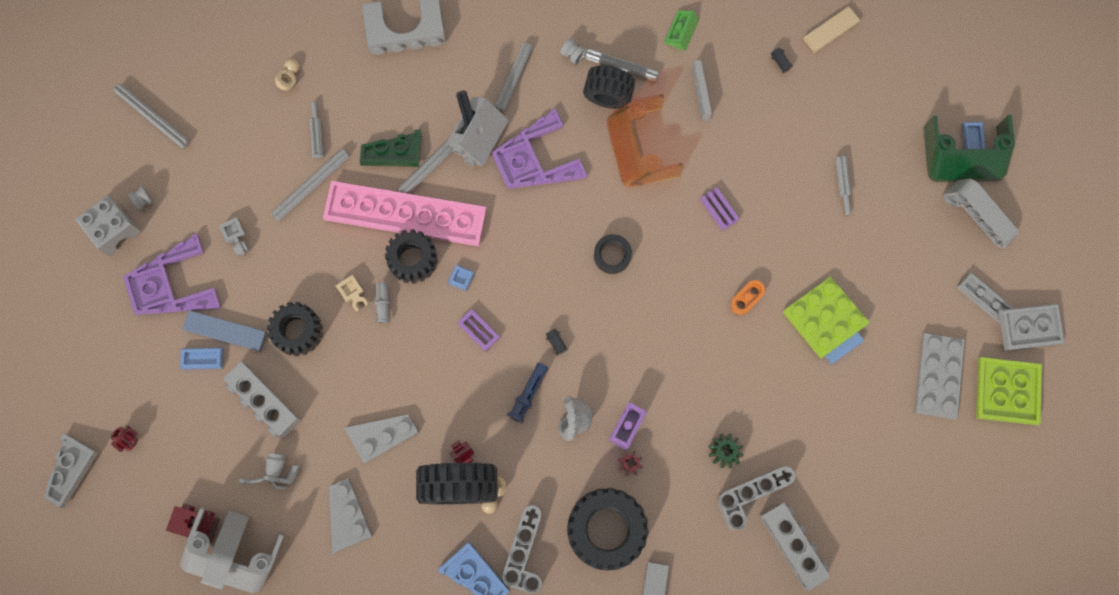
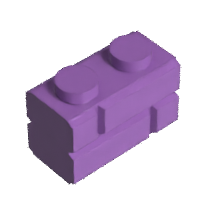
[609,402,647,451]

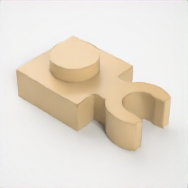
[336,275,369,313]

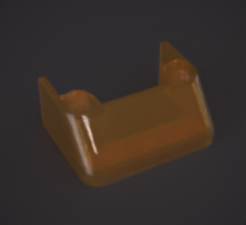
[607,94,683,188]

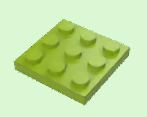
[783,277,870,359]
[976,357,1042,426]

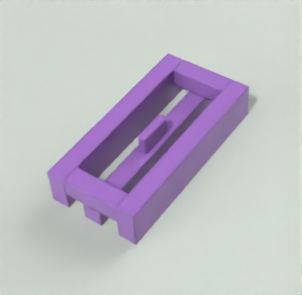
[700,187,740,231]
[457,309,500,352]

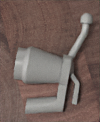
[239,452,300,490]

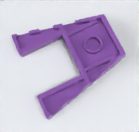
[492,109,587,189]
[123,233,221,315]

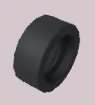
[594,234,632,274]

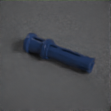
[507,363,549,424]

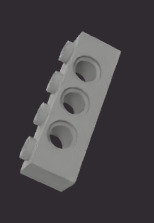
[223,362,301,438]
[759,503,830,591]

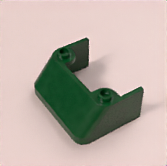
[923,115,1015,182]

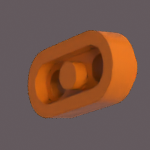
[730,280,765,315]

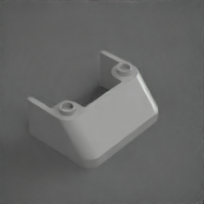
[180,507,284,593]

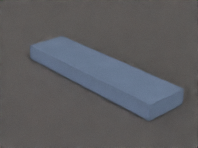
[182,311,267,352]

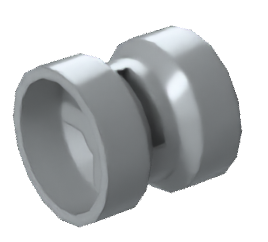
[560,38,587,65]

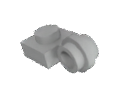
[218,217,249,256]

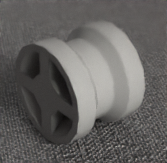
[128,186,153,211]

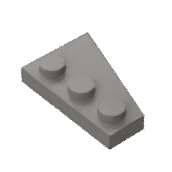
[344,414,419,464]
[44,433,98,508]
[329,478,373,554]

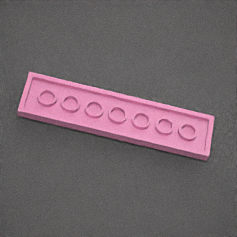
[323,181,487,247]

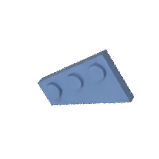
[437,542,511,595]

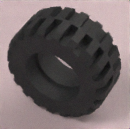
[416,463,498,505]
[567,488,649,571]

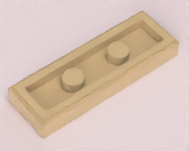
[803,6,861,54]

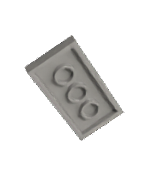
[914,333,965,420]

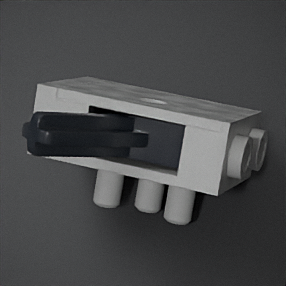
[447,90,509,166]

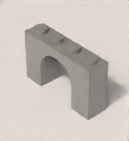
[362,0,446,55]

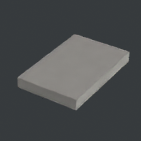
[998,304,1065,351]

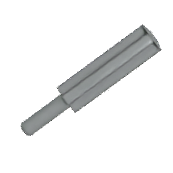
[310,101,324,159]
[835,156,852,215]

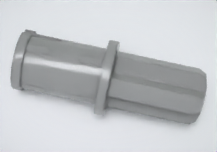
[374,283,390,323]

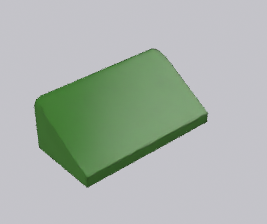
[664,10,699,50]

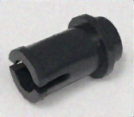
[771,47,793,73]
[546,328,568,356]

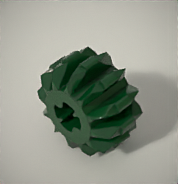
[708,433,744,469]

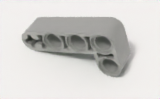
[943,179,1019,249]
[716,466,795,531]
[502,505,542,593]
[201,510,249,590]

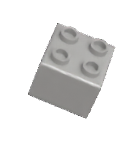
[75,195,141,256]

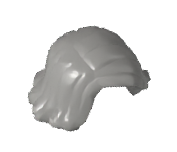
[558,395,593,441]

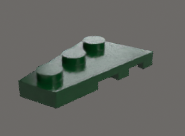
[360,129,422,167]

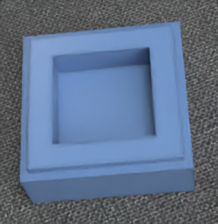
[448,265,474,292]

